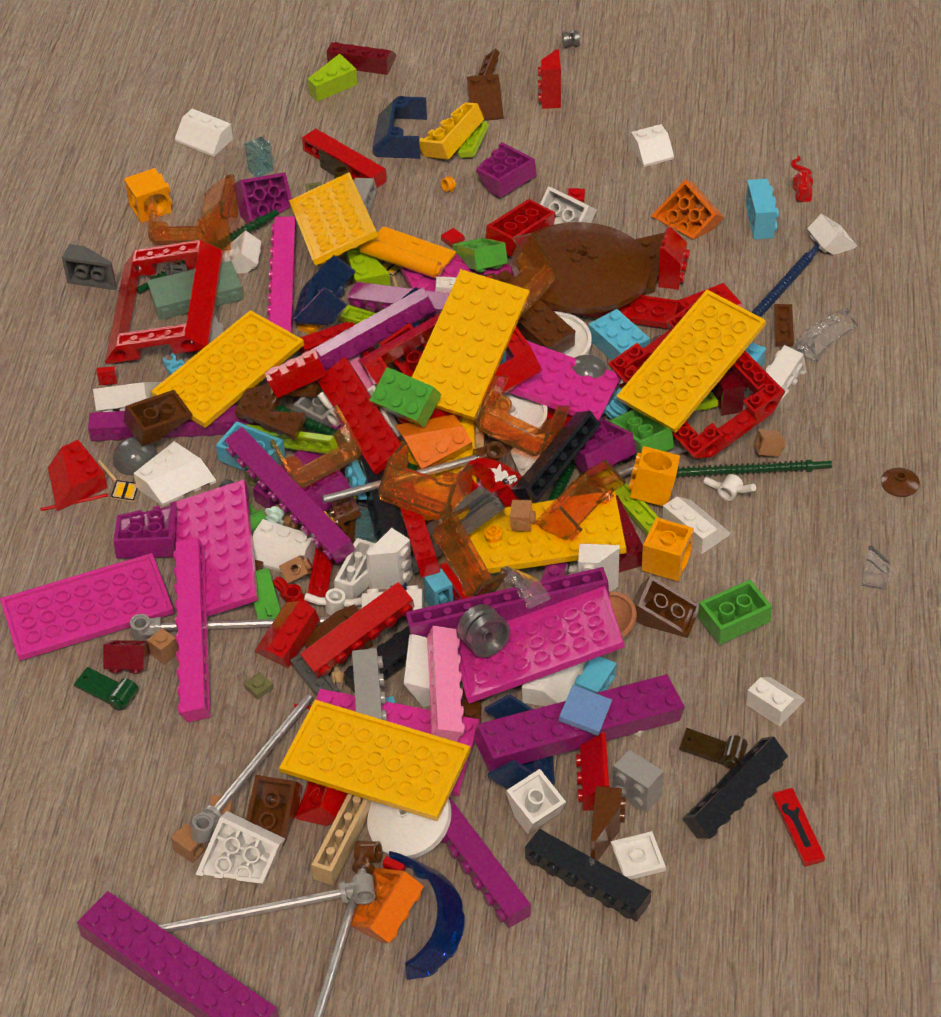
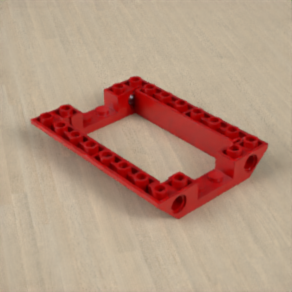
[105,240,223,364]
[608,301,785,458]
[358,313,542,424]

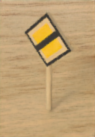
[381,261,401,287]
[98,460,138,502]

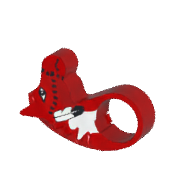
[456,458,522,507]

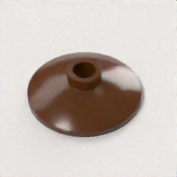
[881,467,920,497]

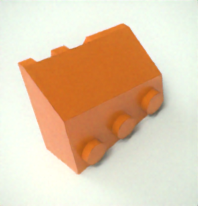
[651,179,725,239]
[395,415,472,470]
[350,868,424,943]

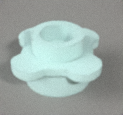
[265,506,284,525]

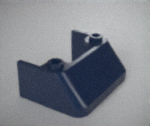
[372,96,427,159]
[293,255,355,325]
[484,694,555,789]

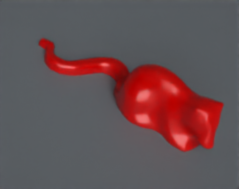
[791,156,813,202]

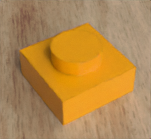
[298,324,323,334]

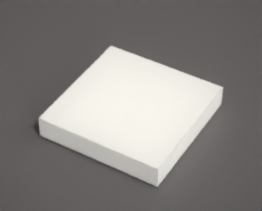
[610,831,666,879]

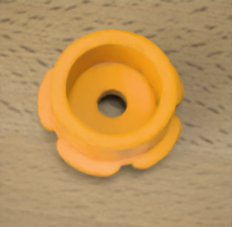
[441,176,456,192]
[484,525,503,543]

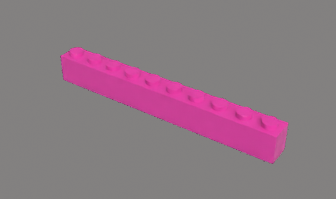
[267,216,297,334]
[173,537,211,722]

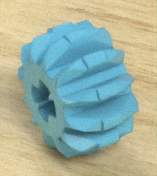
[604,388,629,419]

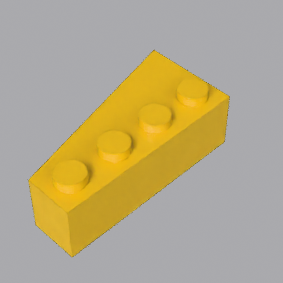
[420,102,484,159]

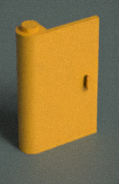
[359,226,457,278]

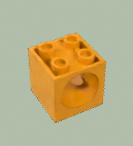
[124,168,173,223]
[628,446,680,506]
[642,517,694,582]

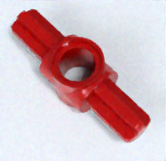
[273,576,313,608]

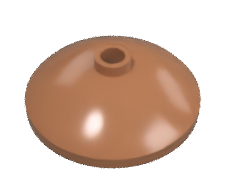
[609,591,637,638]

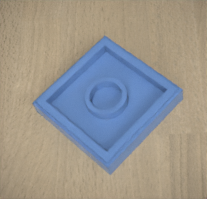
[558,685,612,736]

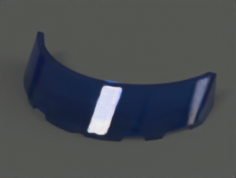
[389,851,465,980]

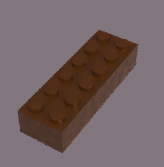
[491,269,576,353]

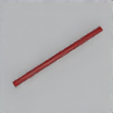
[40,493,109,511]

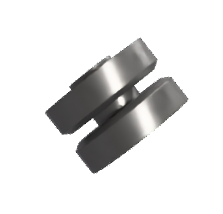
[457,604,510,657]

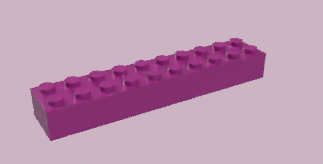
[474,674,685,772]
[77,891,278,1017]

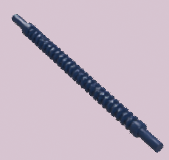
[751,244,820,317]

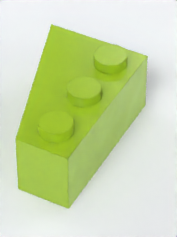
[308,54,358,102]
[345,245,391,286]

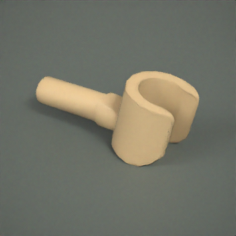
[332,664,344,685]

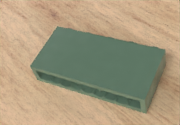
[147,261,243,320]

